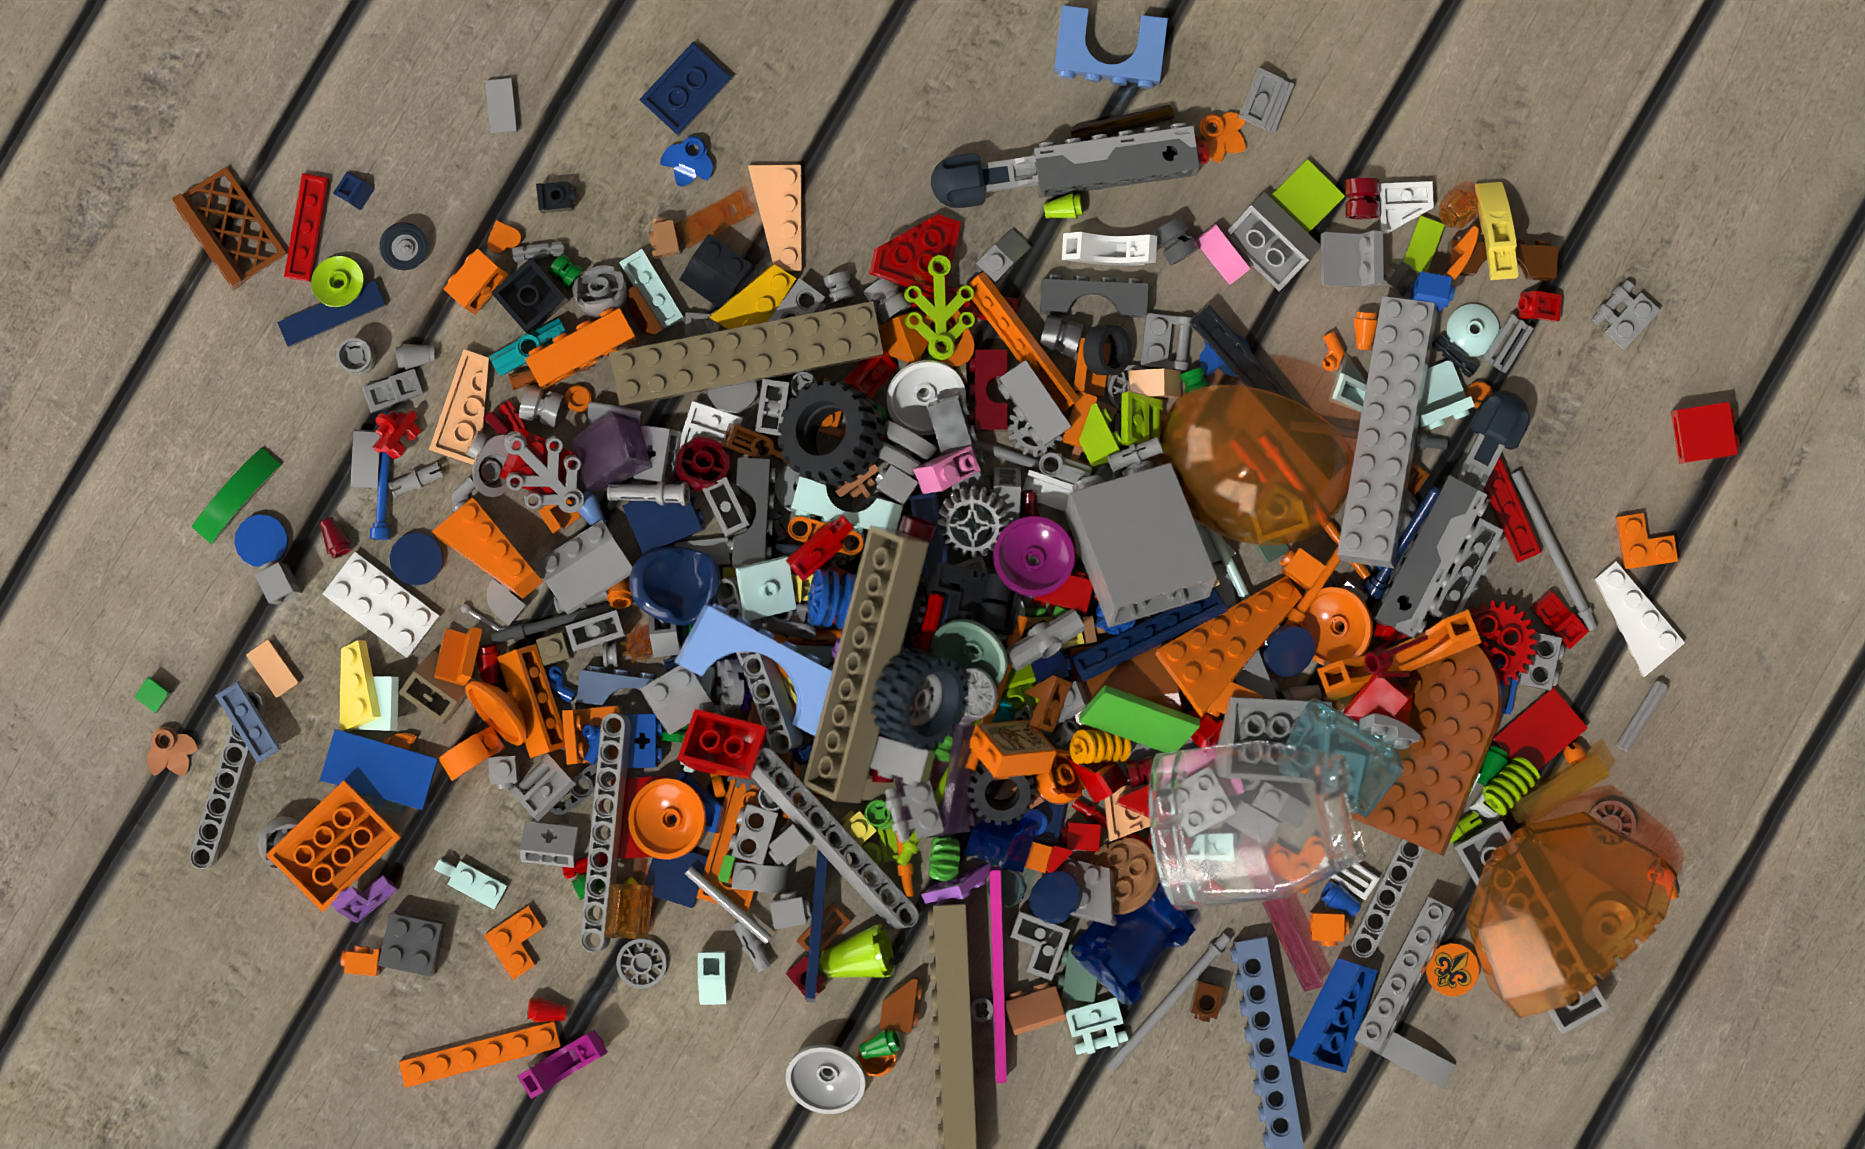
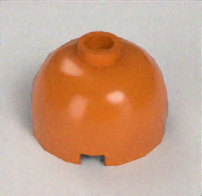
[1033,749,1085,804]

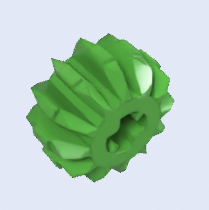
[928,836,960,882]

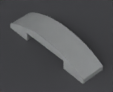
[1361,1016,1455,1088]

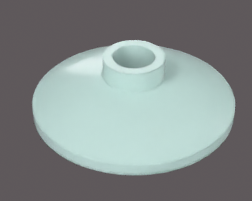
[1446,304,1500,357]

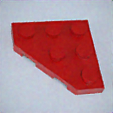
[869,214,962,296]

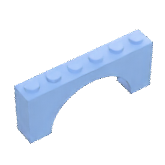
[675,603,833,736]

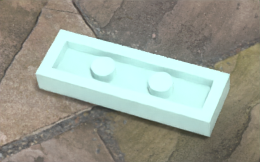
[619,249,684,331]

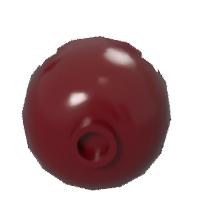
[676,437,730,491]

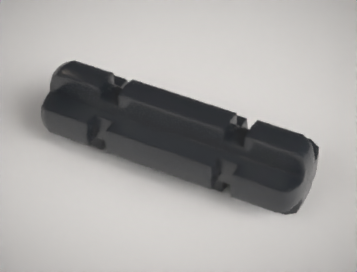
[1432,335,1478,378]

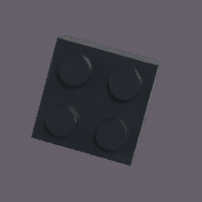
[491,258,569,335]

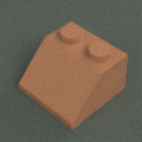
[1004,981,1066,1035]

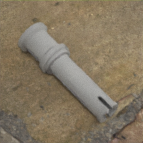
[607,481,690,506]

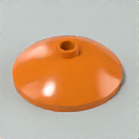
[1297,587,1373,666]
[465,681,527,745]
[628,779,706,859]

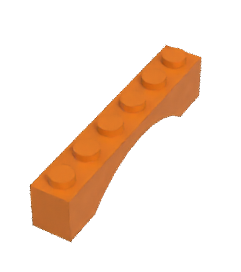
[1317,610,1481,702]

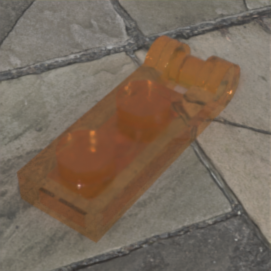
[675,191,753,249]

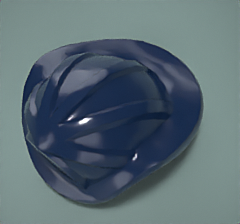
[629,546,720,625]

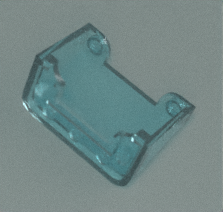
[1277,698,1404,818]

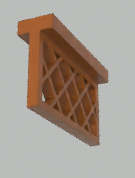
[171,167,286,291]

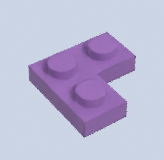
[921,863,991,904]
[331,876,398,923]

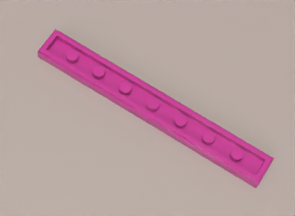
[989,866,1007,1083]

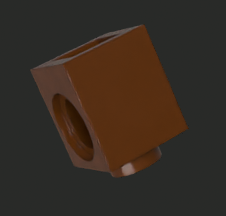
[1189,980,1225,1022]

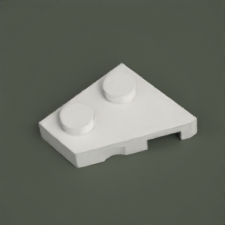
[1379,181,1434,235]
[679,400,744,450]

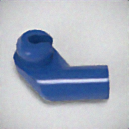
[546,666,576,703]

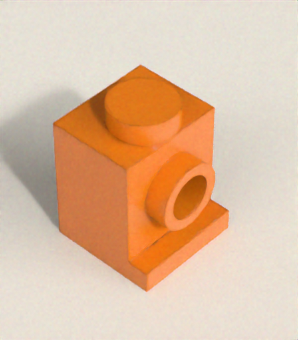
[341,946,382,976]

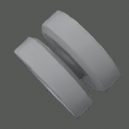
[875,420,937,481]

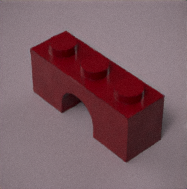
[970,350,1007,432]

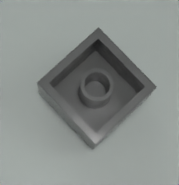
[378,911,446,977]

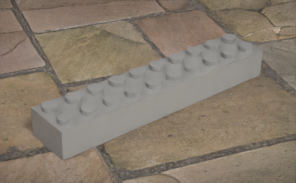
[1337,296,1438,568]

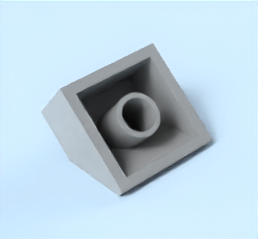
[640,665,716,735]

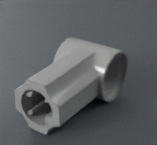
[1039,452,1092,485]

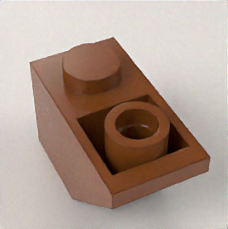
[879,977,923,1033]

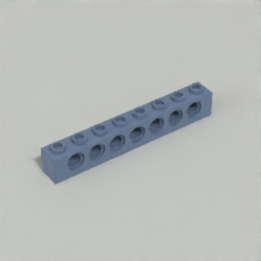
[1230,935,1304,1149]

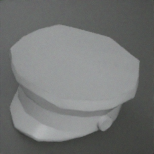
[708,381,758,415]

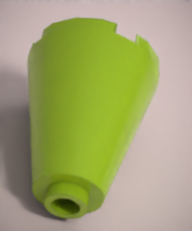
[819,924,895,978]

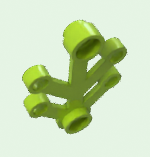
[904,255,975,360]

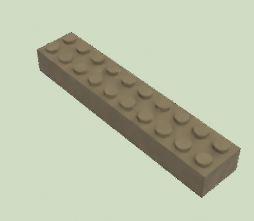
[610,301,884,407]
[803,525,928,803]
[928,902,977,1149]

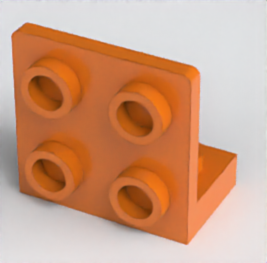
[562,706,621,764]

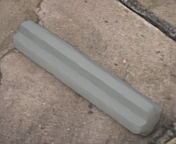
[1616,681,1669,752]

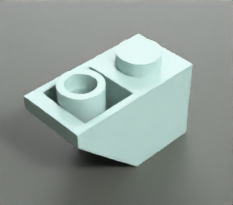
[698,950,727,1005]

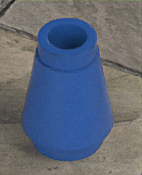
[1320,881,1361,917]

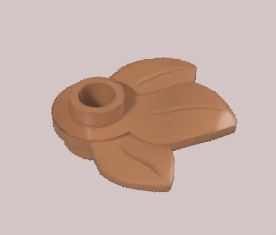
[147,727,198,776]

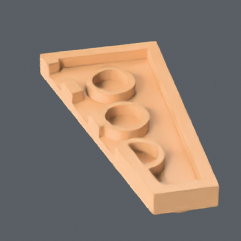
[429,349,489,465]
[1104,782,1177,842]

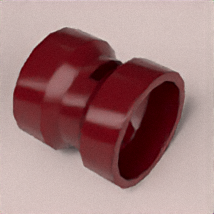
[1126,756,1158,787]

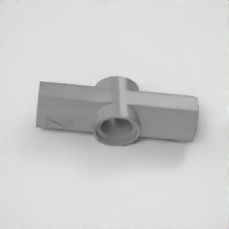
[1005,609,1085,671]

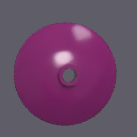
[993,516,1075,596]

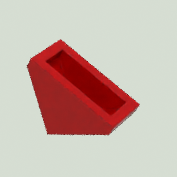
[1067,758,1128,803]

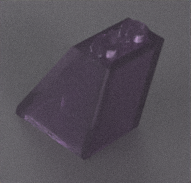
[571,411,653,491]

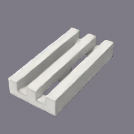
[1321,848,1380,900]

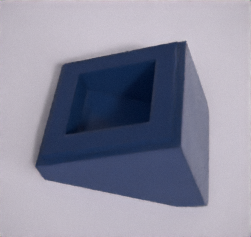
[333,172,374,210]

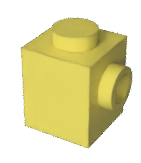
[840,810,877,846]

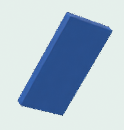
[320,729,438,810]

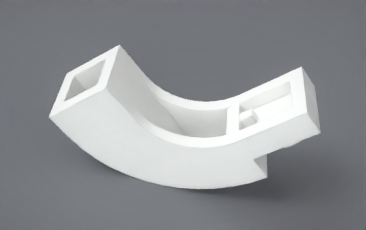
[1062,232,1157,266]

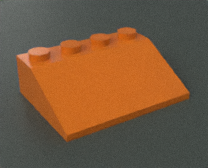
[266,780,402,912]

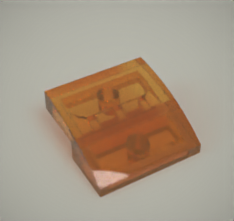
[604,883,654,939]

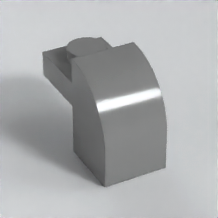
[487,578,528,626]
[732,862,789,893]

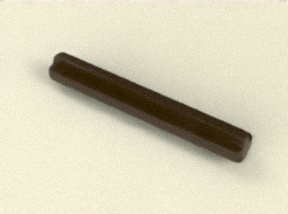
[1070,104,1174,141]

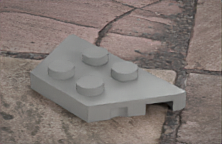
[1024,858,1116,926]

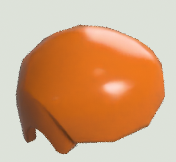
[856,1036,898,1077]

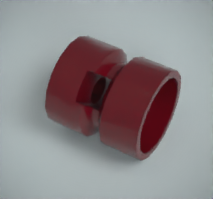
[1345,178,1380,219]
[899,515,937,562]

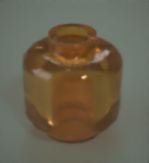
[1438,189,1478,229]

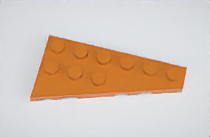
[1155,576,1302,717]

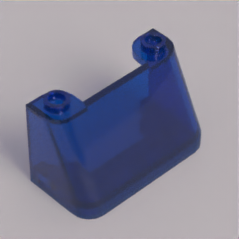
[1071,883,1196,1005]

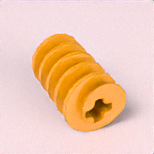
[1070,729,1131,764]

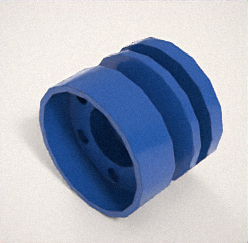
[808,569,857,629]

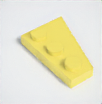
[339,640,381,732]

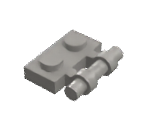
[1591,280,1660,350]
[885,779,944,843]

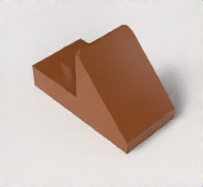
[1025,676,1072,733]

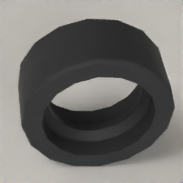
[1083,325,1131,375]

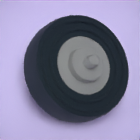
[379,222,428,271]

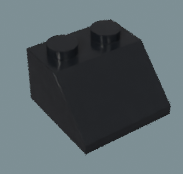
[679,234,753,308]

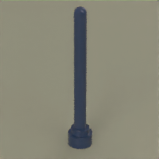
[1363,487,1440,599]

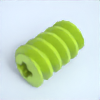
[1483,757,1540,816]

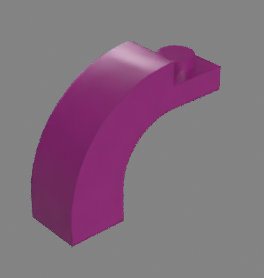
[517,1030,608,1099]

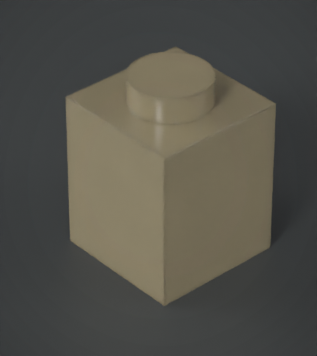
[536,632,572,666]

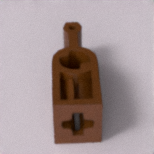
[721,423,789,464]

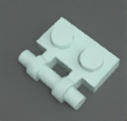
[1065,997,1128,1055]

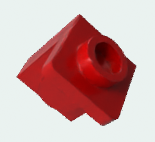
[1518,291,1562,322]

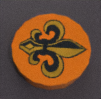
[1425,943,1479,997]

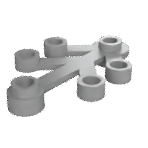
[504,431,584,513]

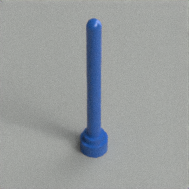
[369,412,391,540]

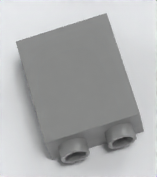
[1065,460,1216,627]

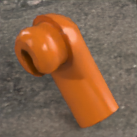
[1322,331,1345,371]

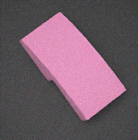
[1196,224,1251,285]

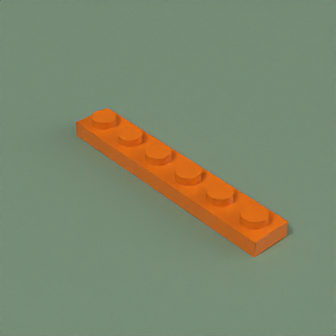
[964,272,1080,414]
[399,1021,562,1088]

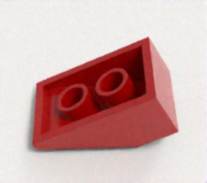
[677,709,768,779]

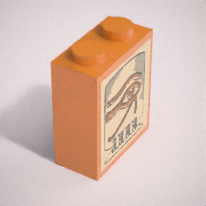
[969,720,1056,778]

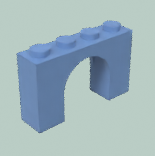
[1054,5,1168,89]

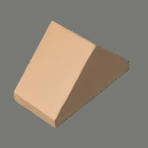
[1129,369,1181,398]

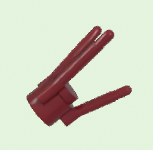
[1364,635,1428,678]

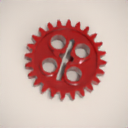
[1471,600,1539,686]

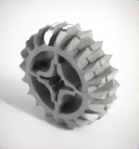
[937,485,1010,558]

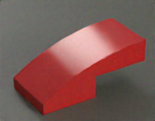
[1530,590,1589,649]

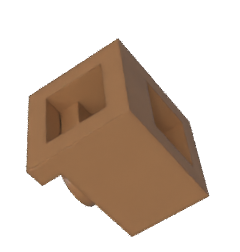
[649,217,681,259]

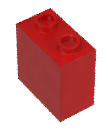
[1671,402,1740,464]

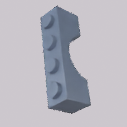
[576,666,656,705]

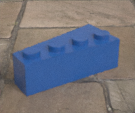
[1289,958,1378,1073]

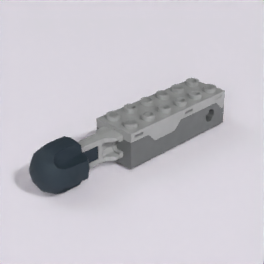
[931,123,1209,208]
[1371,390,1530,643]

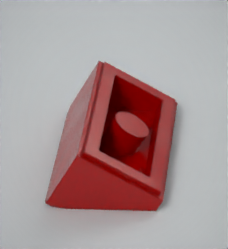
[843,347,898,399]
[1046,845,1074,873]

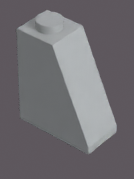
[991,467,1021,533]

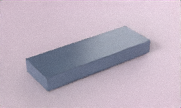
[215,681,282,763]

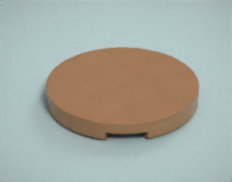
[1088,838,1161,915]

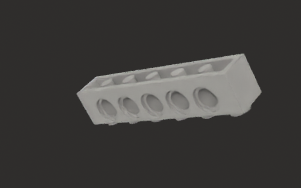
[1354,897,1455,1055]

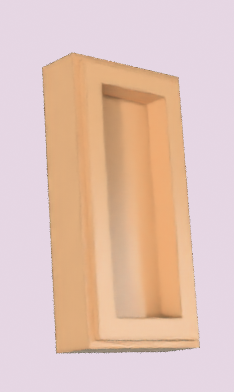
[246,640,300,698]

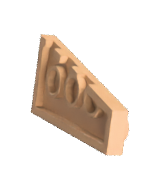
[748,165,802,272]

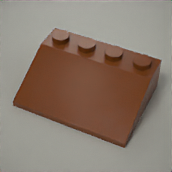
[1070,637,1187,730]

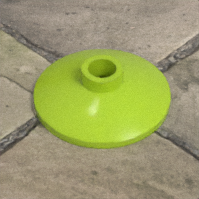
[311,256,364,307]

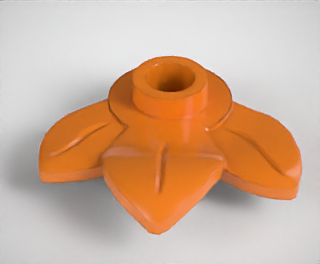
[1199,112,1246,163]

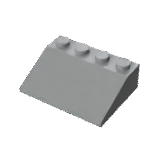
[1215,697,1332,782]

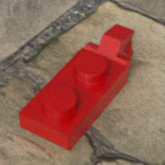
[785,515,854,581]

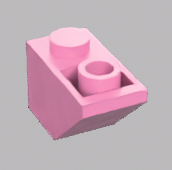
[913,446,980,494]

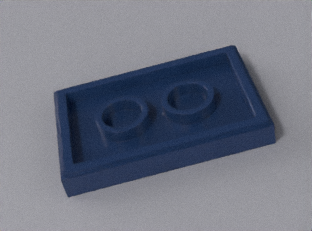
[639,42,732,137]

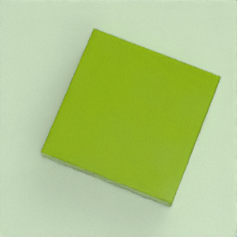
[1270,159,1345,233]

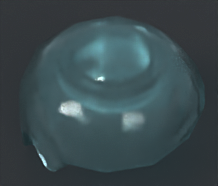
[987,867,1028,908]

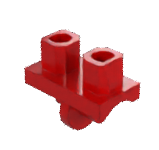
[372,410,421,459]

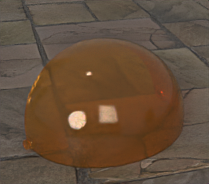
[1158,385,1354,545]

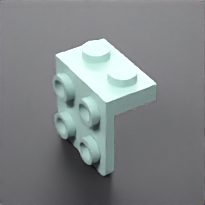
[1419,361,1475,430]

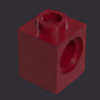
[785,955,827,996]

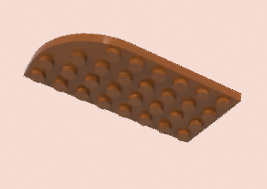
[1348,620,1502,856]

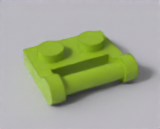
[1121,391,1163,454]

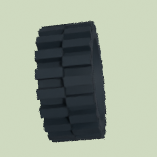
[871,647,968,750]

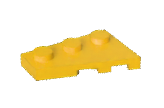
[708,264,796,329]

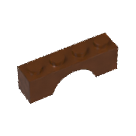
[1447,236,1558,281]

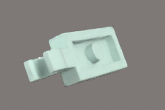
[434,859,508,909]

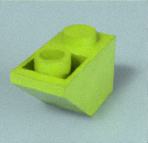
[1079,403,1123,469]

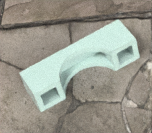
[791,477,903,533]

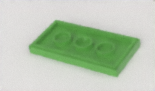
[1079,685,1200,755]

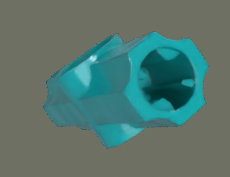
[489,318,568,377]

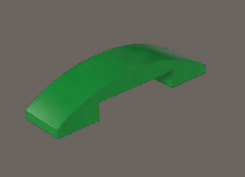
[191,447,282,544]

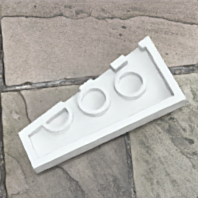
[1594,562,1685,677]

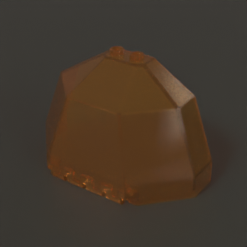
[1465,811,1677,1018]

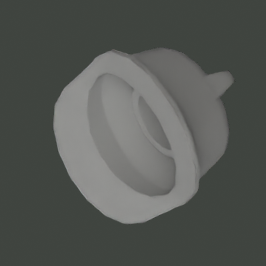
[472,434,514,497]

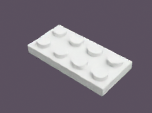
[323,552,440,658]

